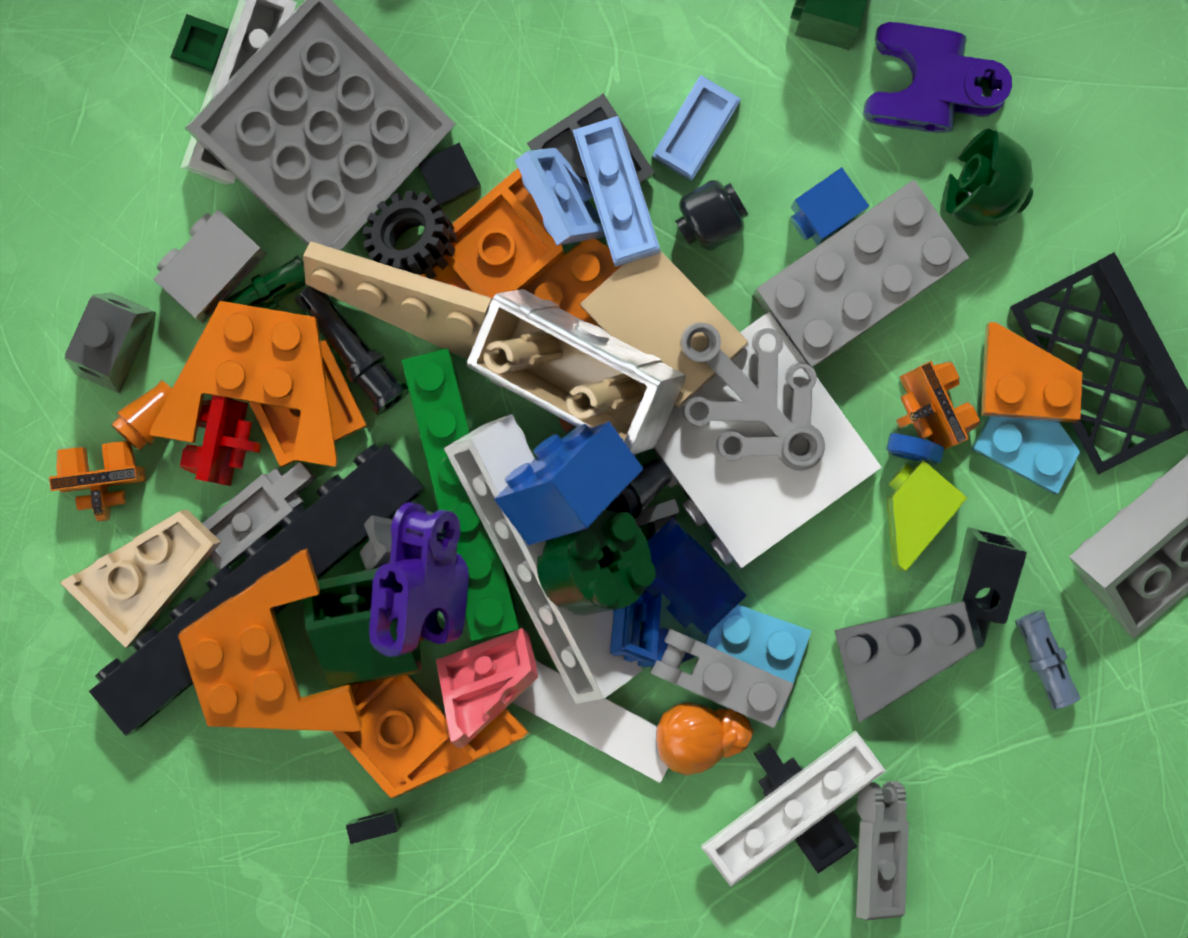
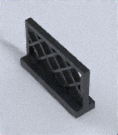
[1010,252,1188,475]

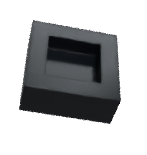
[418,143,481,207]
[346,808,401,844]

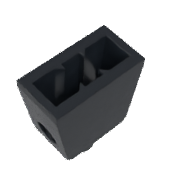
[951,527,1027,645]

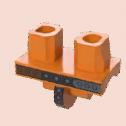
[896,361,980,450]
[49,441,146,522]

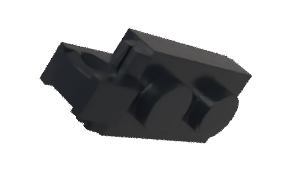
[753,743,857,874]

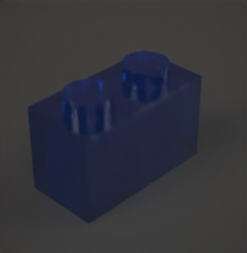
[645,518,747,635]

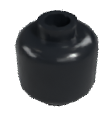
[675,180,749,250]

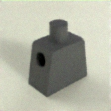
[65,293,156,394]

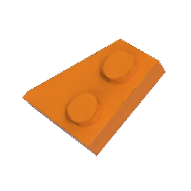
[981,322,1083,423]

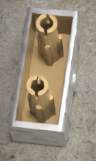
[466,289,686,455]

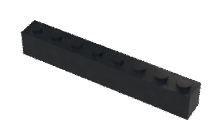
[89,443,426,736]

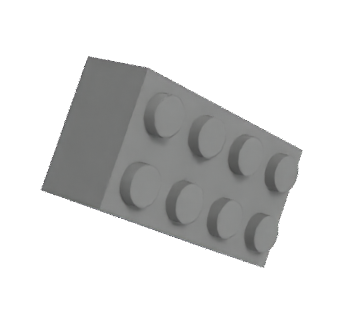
[752,180,969,367]

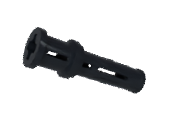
[294,286,409,415]

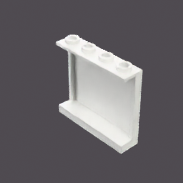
[652,312,882,568]

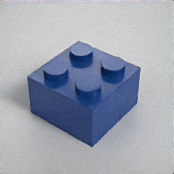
[494,421,643,546]

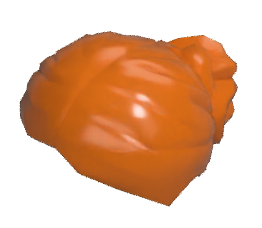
[656,703,754,775]

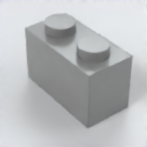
[153,209,267,323]

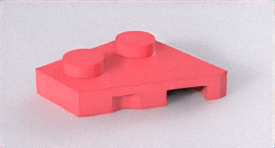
[436,628,538,749]

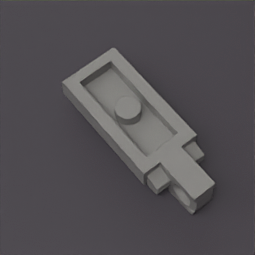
[202,462,317,571]

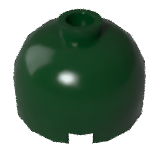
[942,128,1033,226]

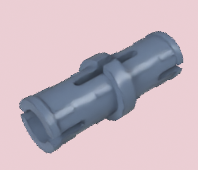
[1015,610,1081,710]

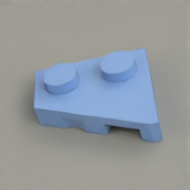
[514,148,606,245]

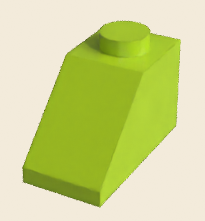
[886,460,968,571]

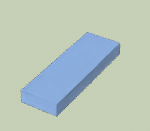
[573,116,661,267]

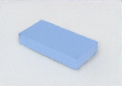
[652,75,741,182]

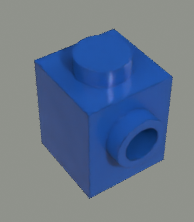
[790,167,869,246]

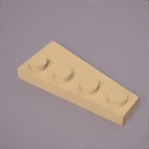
[303,241,492,360]

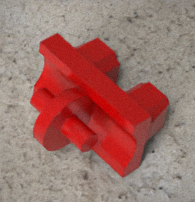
[180,395,262,486]

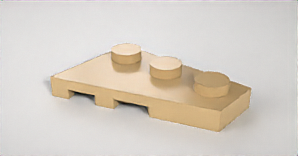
[59,509,221,648]

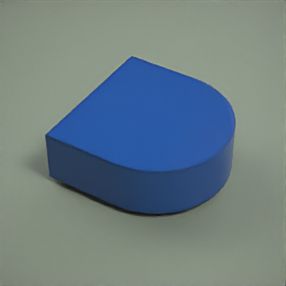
[886,433,944,465]

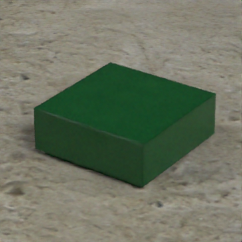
[170,14,229,76]

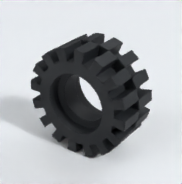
[363,191,457,279]

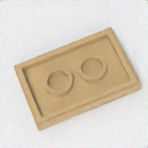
[580,250,749,410]

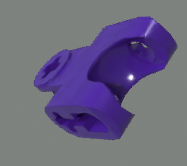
[863,22,1012,133]
[369,502,469,656]

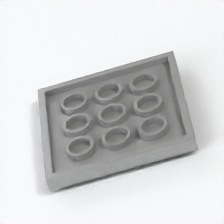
[184,0,455,250]

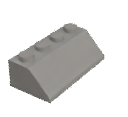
[1069,454,1188,639]

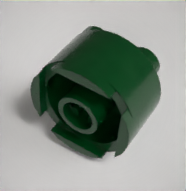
[537,510,656,616]

